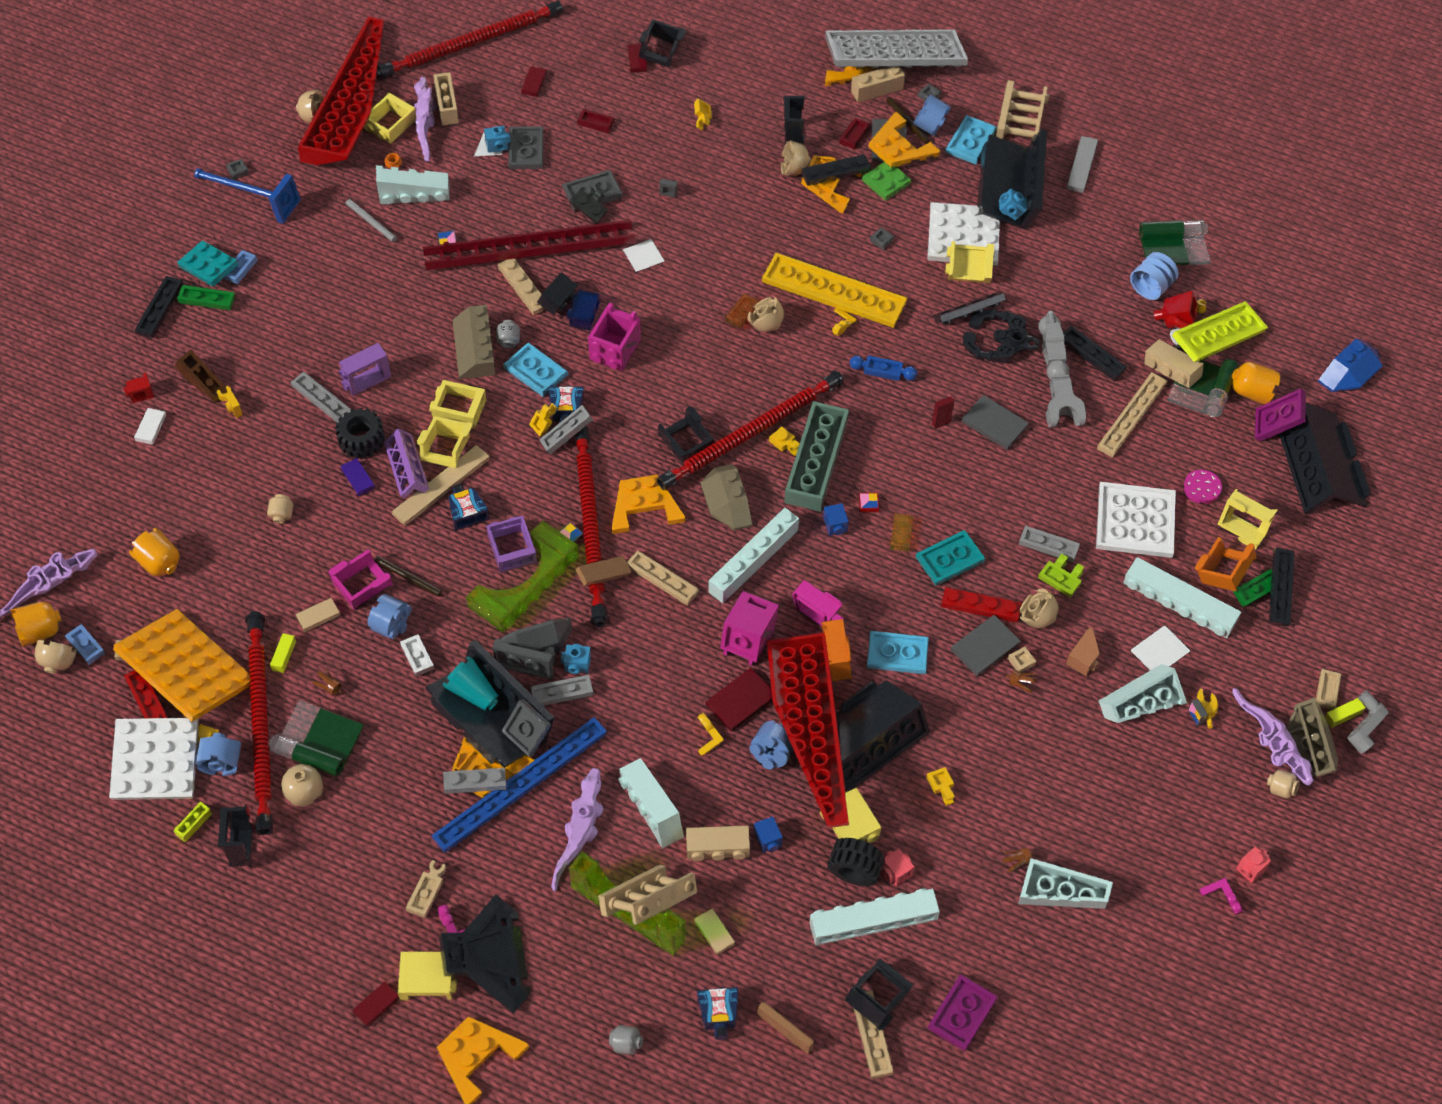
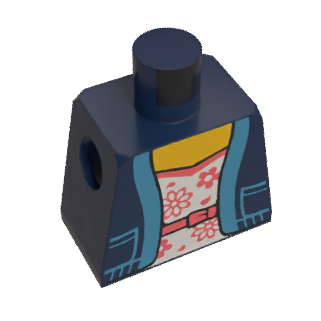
[548,386,584,422]
[448,484,489,531]
[697,987,738,1040]

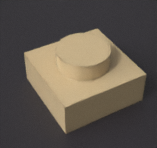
[1008,647,1036,673]

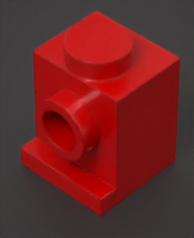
[123,373,154,404]

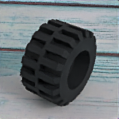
[335,408,385,459]
[827,837,885,886]

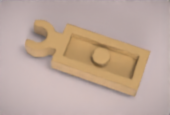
[406,860,446,918]

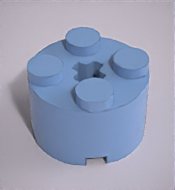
[914,95,951,136]
[368,594,412,639]
[749,721,794,770]
[196,733,241,776]

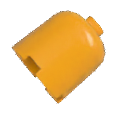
[1232,362,1280,405]
[129,528,180,577]
[10,601,62,647]

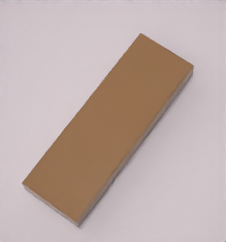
[576,556,631,586]
[758,1002,814,1054]

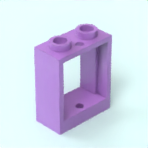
[339,343,391,396]
[486,516,537,573]

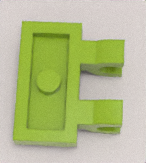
[1038,553,1084,598]

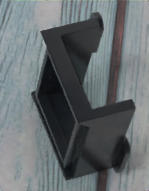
[638,19,686,68]
[784,95,805,145]
[657,406,714,466]
[218,804,253,868]
[844,958,913,1031]

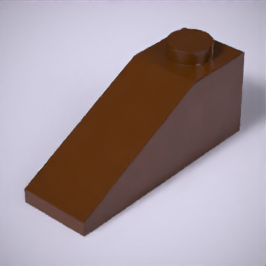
[174,350,227,402]

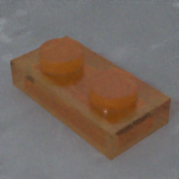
[725,294,759,328]

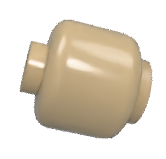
[267,494,294,524]
[1267,770,1300,799]

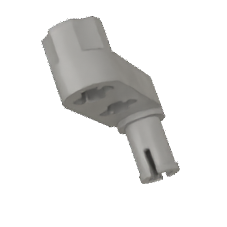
[1347,690,1389,754]

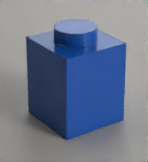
[823,503,849,536]
[753,816,783,853]

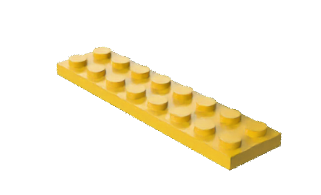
[762,253,907,328]

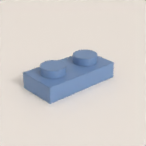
[223,250,258,284]
[65,624,105,665]

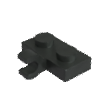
[570,187,608,224]

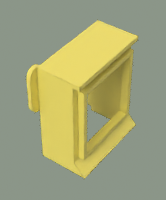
[417,416,472,468]
[1217,489,1278,549]

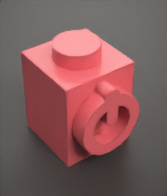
[1236,846,1271,883]
[881,848,914,886]

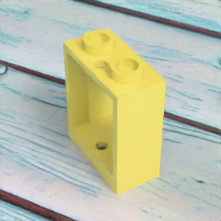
[364,93,417,144]
[430,380,486,429]

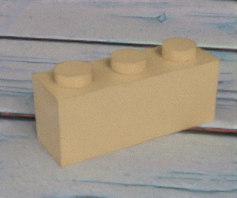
[851,66,905,102]
[434,72,459,126]
[1145,339,1204,388]
[686,826,750,861]

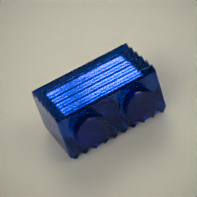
[567,290,600,331]

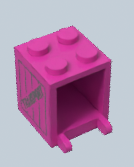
[588,303,641,371]
[720,591,779,666]

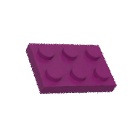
[1255,389,1306,442]
[927,974,998,1052]

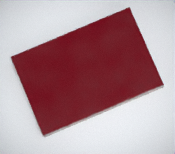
[705,668,773,732]

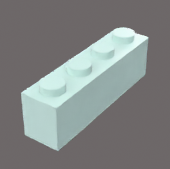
[1099,664,1187,723]

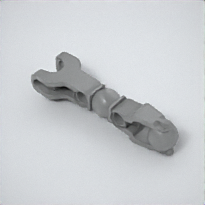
[1038,311,1086,428]

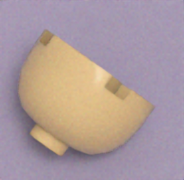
[296,90,325,124]
[781,141,811,176]
[747,297,784,332]
[1020,589,1059,628]
[34,640,77,674]
[281,764,324,806]

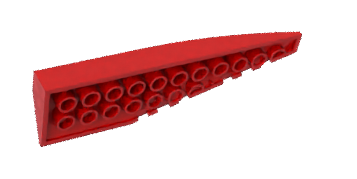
[298,16,384,165]
[767,632,849,828]

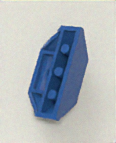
[1318,338,1383,392]

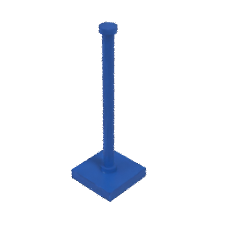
[195,168,301,224]

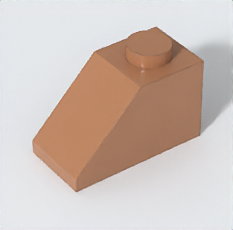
[1066,627,1099,676]

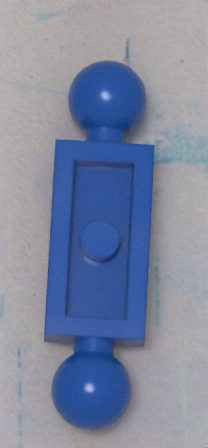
[850,355,917,381]

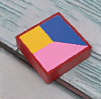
[859,493,879,512]

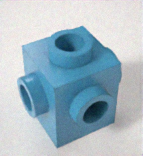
[484,126,511,153]
[999,189,1027,220]
[561,644,591,674]

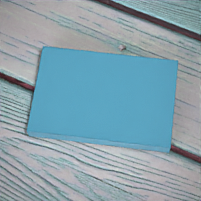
[945,115,997,164]
[503,343,568,397]
[867,631,929,674]

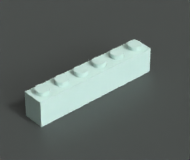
[708,508,799,603]
[1123,557,1241,638]
[809,888,940,946]

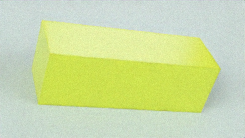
[270,633,296,673]
[1325,698,1365,728]
[174,802,212,842]

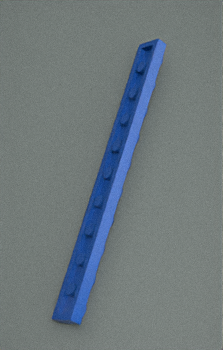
[432,717,607,853]

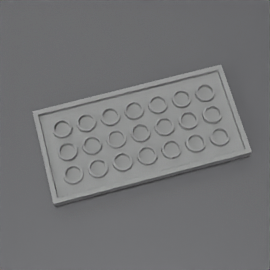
[825,30,968,68]

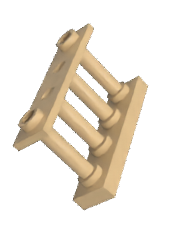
[996,80,1050,139]
[598,865,698,925]

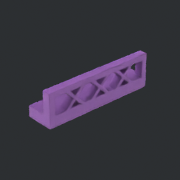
[384,428,429,498]

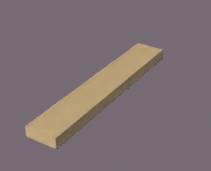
[1097,372,1168,458]
[392,445,490,526]

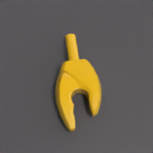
[1197,689,1218,728]

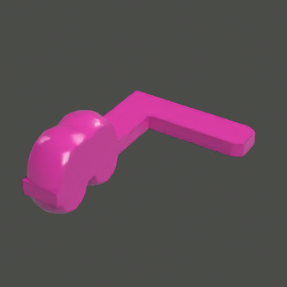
[1199,878,1243,915]
[438,904,465,933]

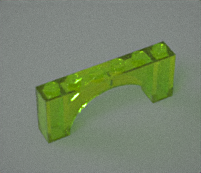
[466,520,579,632]
[569,852,686,956]

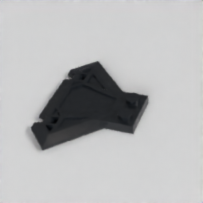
[439,895,531,1014]

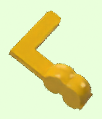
[832,308,857,336]
[697,713,724,756]

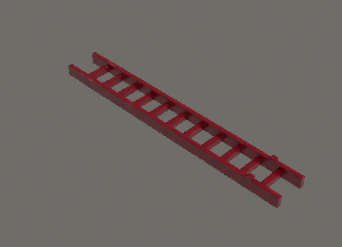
[423,220,636,270]

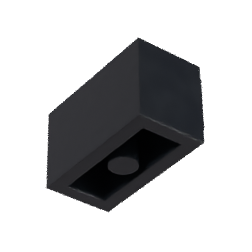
[537,272,578,315]

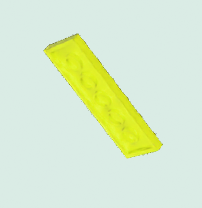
[1172,301,1268,363]

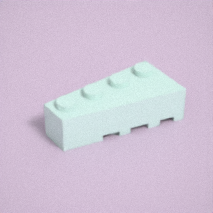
[376,165,450,204]
[619,758,684,849]
[1018,858,1113,909]

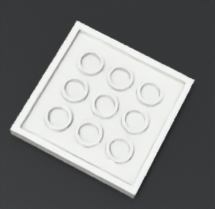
[927,202,1000,266]
[1096,482,1176,558]
[109,718,199,800]

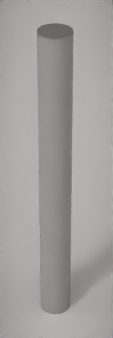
[346,199,397,242]

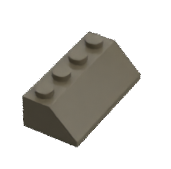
[453,305,495,379]

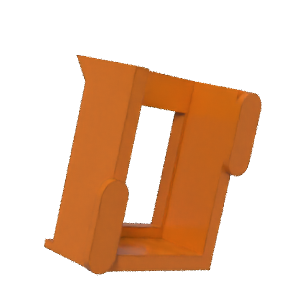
[1195,537,1257,591]
[821,619,852,681]

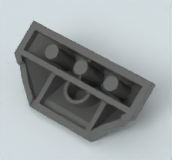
[495,617,572,654]

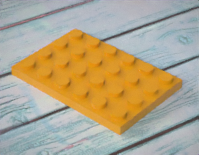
[113,609,250,722]

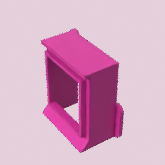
[329,549,393,611]
[792,580,844,626]

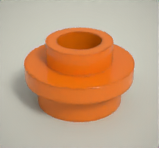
[385,153,402,169]

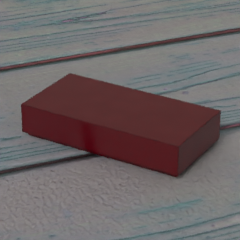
[627,44,647,73]
[521,66,547,97]
[577,109,615,133]
[839,118,870,150]
[932,396,955,429]
[352,981,399,1027]

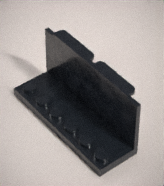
[977,129,1047,229]
[1279,403,1371,515]
[426,640,555,768]
[836,680,930,792]

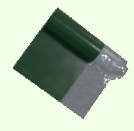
[1139,220,1211,265]
[1167,359,1239,417]
[268,700,364,777]

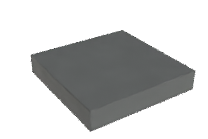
[502,699,551,757]

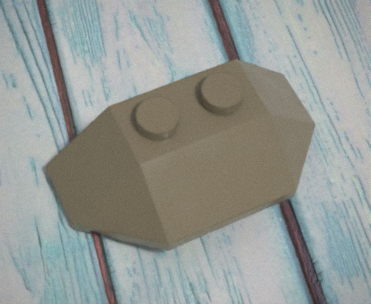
[701,464,752,531]
[1286,698,1338,778]

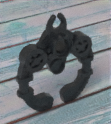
[962,308,1040,363]

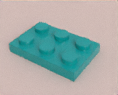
[177,240,239,287]
[916,530,985,586]

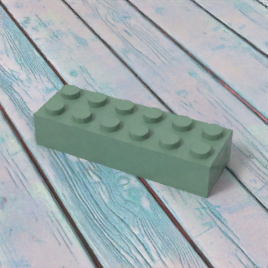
[784,401,849,512]

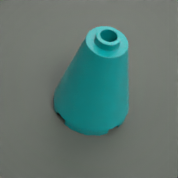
[442,656,499,710]

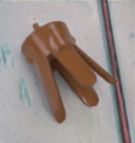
[312,668,342,696]
[1006,670,1037,693]
[1002,847,1034,872]

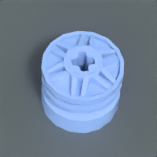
[1130,252,1179,300]

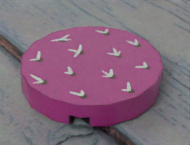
[1184,470,1222,504]

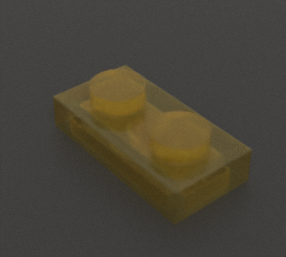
[890,513,913,552]

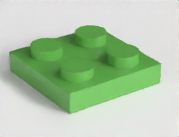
[862,162,911,201]

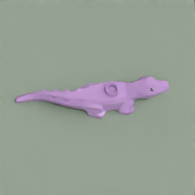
[414,76,436,162]
[0,549,98,618]
[1233,688,1313,785]
[551,768,603,892]

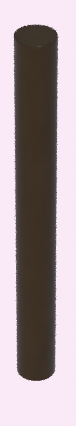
[886,97,930,145]
[375,556,442,597]

